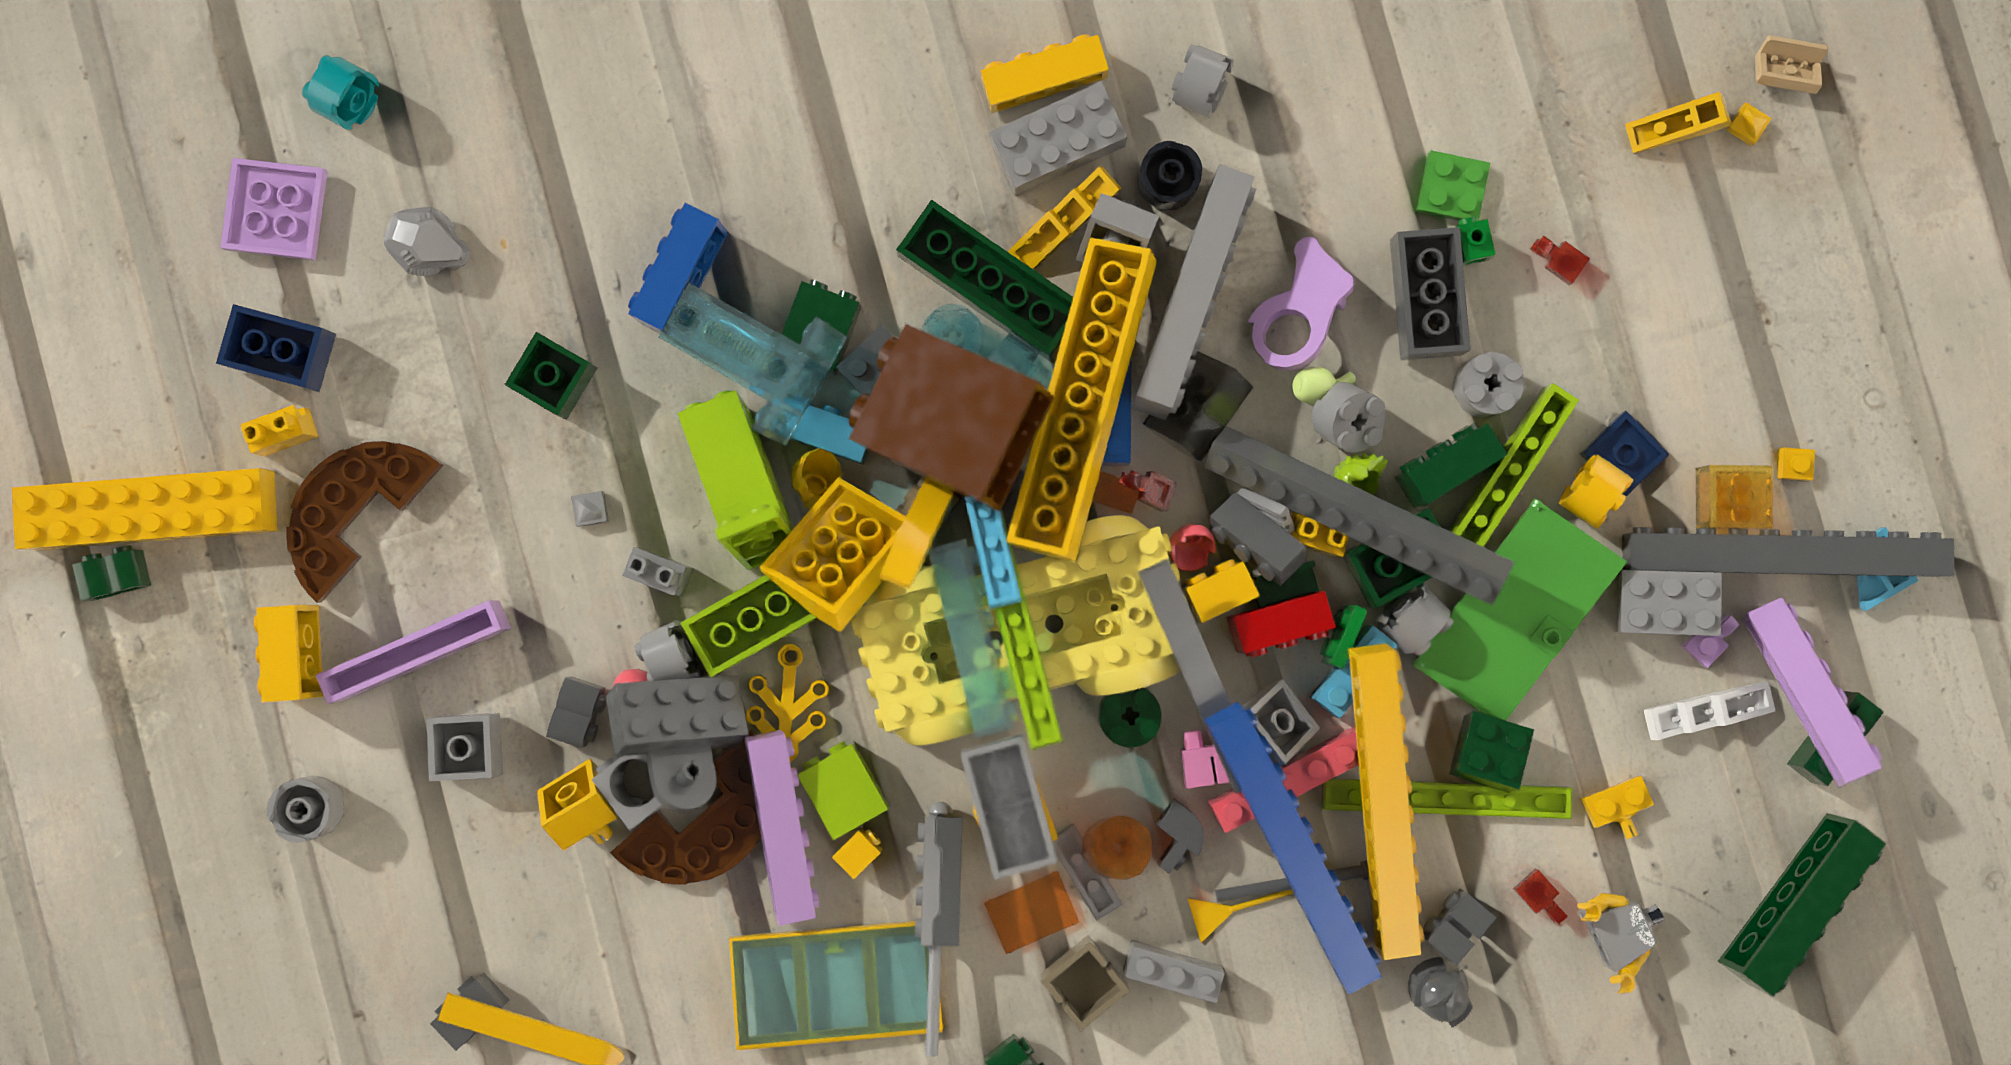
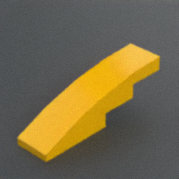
[1007,166,1122,270]
[879,478,956,589]

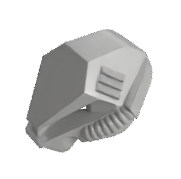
[384,207,470,276]

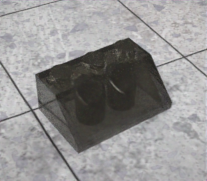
[1142,351,1253,462]

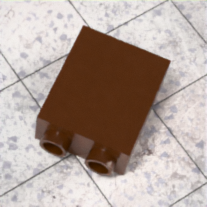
[849,323,1055,512]

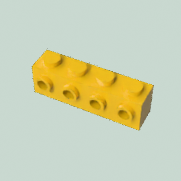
[980,34,1109,114]

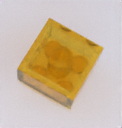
[1695,465,1773,530]

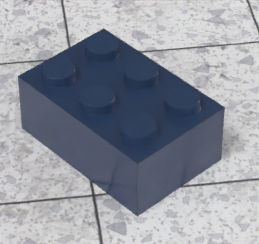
[216,304,336,392]

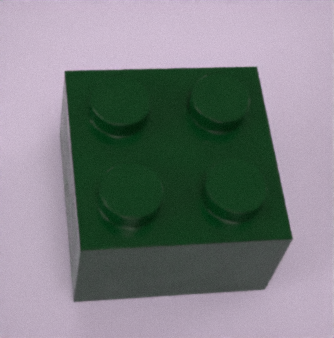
[504,332,598,420]
[1449,711,1534,793]

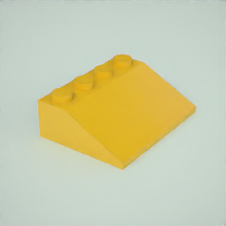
[760,477,906,632]

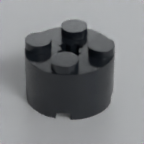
[1138,141,1202,211]

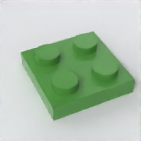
[1416,150,1490,221]

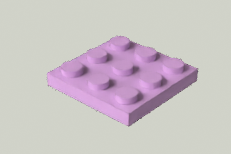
[220,158,328,261]

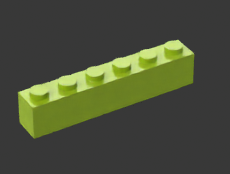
[1448,383,1579,547]

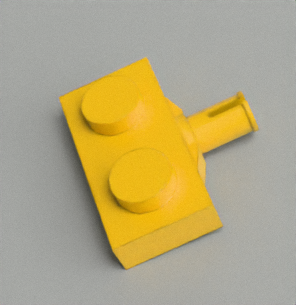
[1581,776,1654,839]

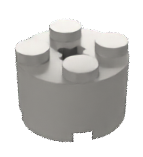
[1172,44,1234,118]
[1453,352,1524,418]
[1312,382,1385,453]
[1377,583,1453,656]
[635,620,704,681]
[267,776,344,842]

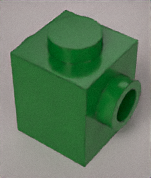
[1456,217,1496,266]

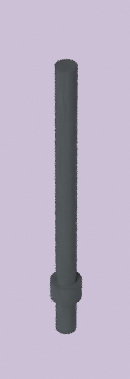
[1215,861,1369,902]

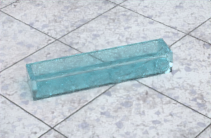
[928,539,1019,739]

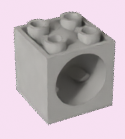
[591,754,664,830]

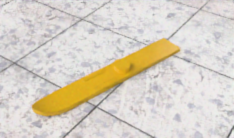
[438,992,625,1065]

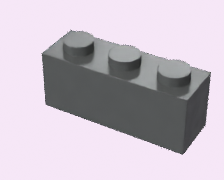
[1210,492,1306,586]

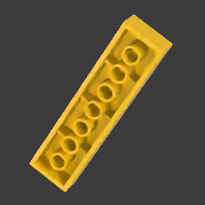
[11,468,278,551]

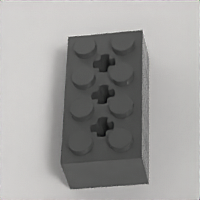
[1390,227,1471,360]

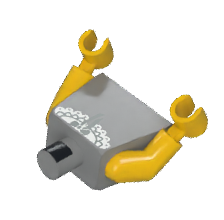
[1577,893,1665,994]

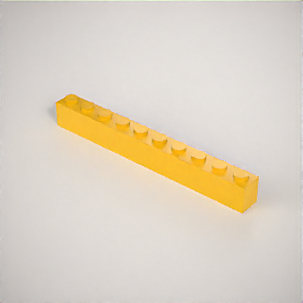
[1348,643,1424,960]

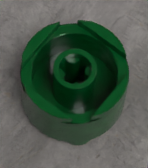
[1097,687,1162,747]

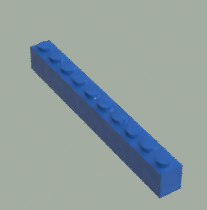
[1204,702,1382,995]

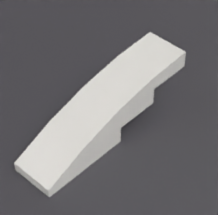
[1644,681,1776,740]

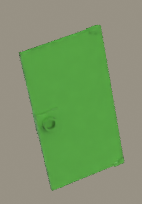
[1412,499,1627,721]

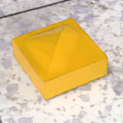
[1726,102,1772,146]

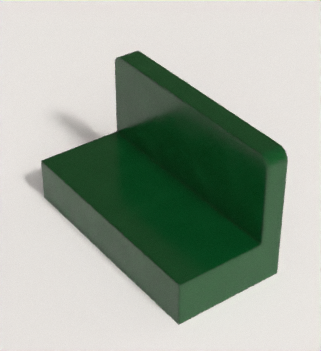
[1251,560,1319,607]

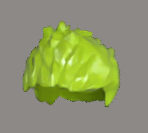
[1333,453,1388,495]

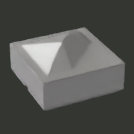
[571,491,609,527]

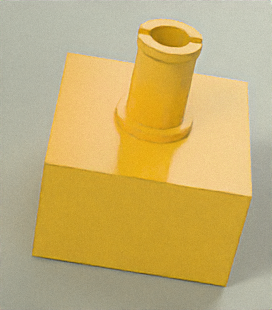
[537,758,617,851]

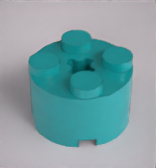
[302,55,379,130]

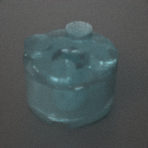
[922,304,984,355]

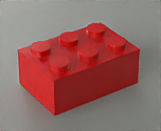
[1226,591,1336,658]

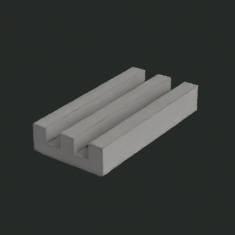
[1237,487,1295,534]

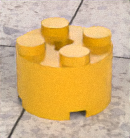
[1558,455,1633,529]

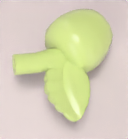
[1292,366,1356,406]

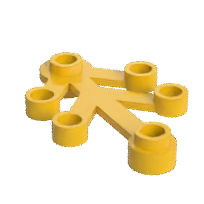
[746,644,829,762]

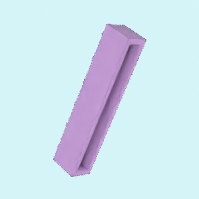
[1742,597,1882,787]
[316,600,511,704]
[744,730,819,926]

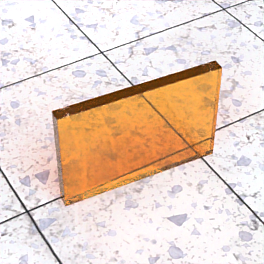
[984,871,1080,954]

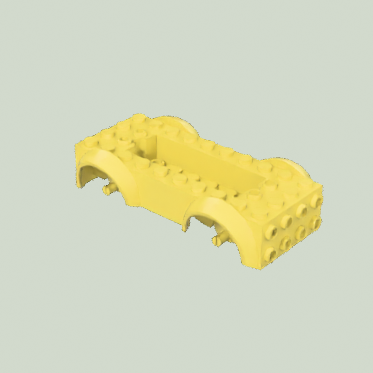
[851,515,1187,745]

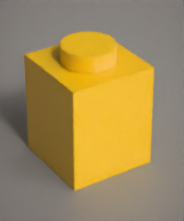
[832,827,882,879]

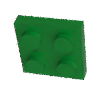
[1320,605,1368,669]

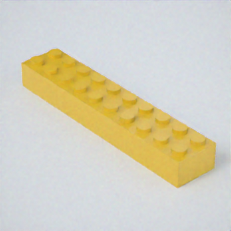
[1006,237,1157,562]

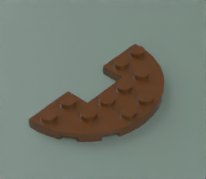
[286,441,444,603]
[610,729,761,885]

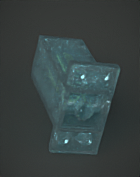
[659,283,847,446]

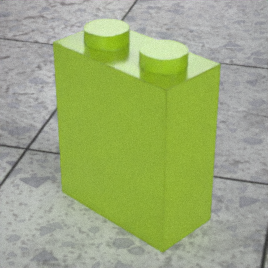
[797,741,890,840]

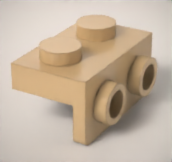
[1755,35,1828,94]

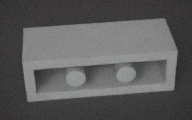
[1123,940,1225,1003]

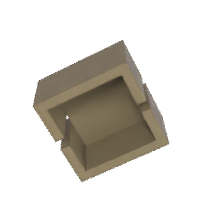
[1040,935,1130,1031]

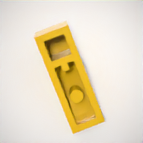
[1625,92,1732,153]

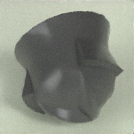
[1408,957,1473,1028]

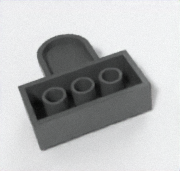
[606,676,748,813]

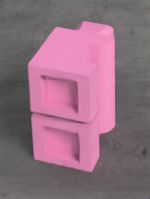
[1180,729,1229,789]

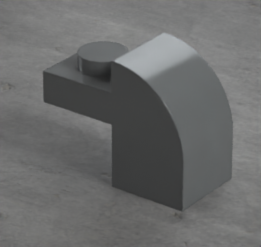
[1155,798,1204,874]

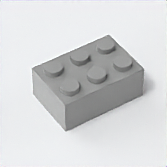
[1617,570,1722,636]

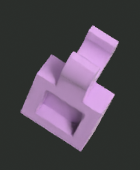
[1681,615,1740,668]

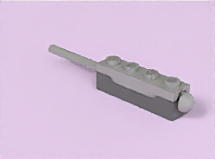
[915,802,962,1056]

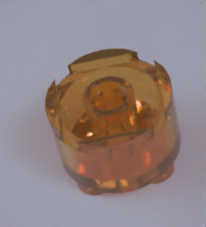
[1082,816,1152,880]

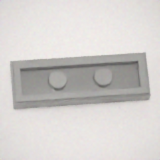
[1052,824,1123,921]

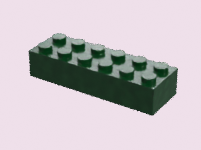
[896,199,1074,361]
[1717,813,1887,997]

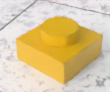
[1777,447,1815,481]

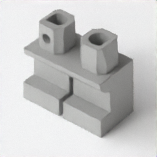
[622,547,694,597]

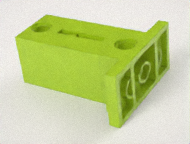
[677,390,794,570]

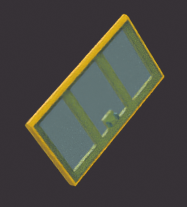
[729,921,944,1051]

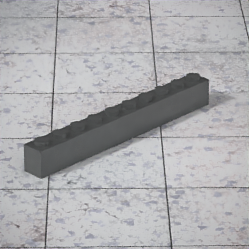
[1204,426,1515,606]
[1622,527,1954,577]

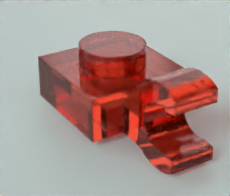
[1530,236,1590,285]
[1119,470,1177,512]
[1513,868,1568,925]

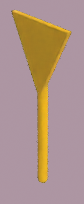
[1187,890,1293,943]

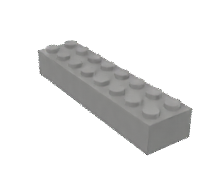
[1131,164,1256,420]

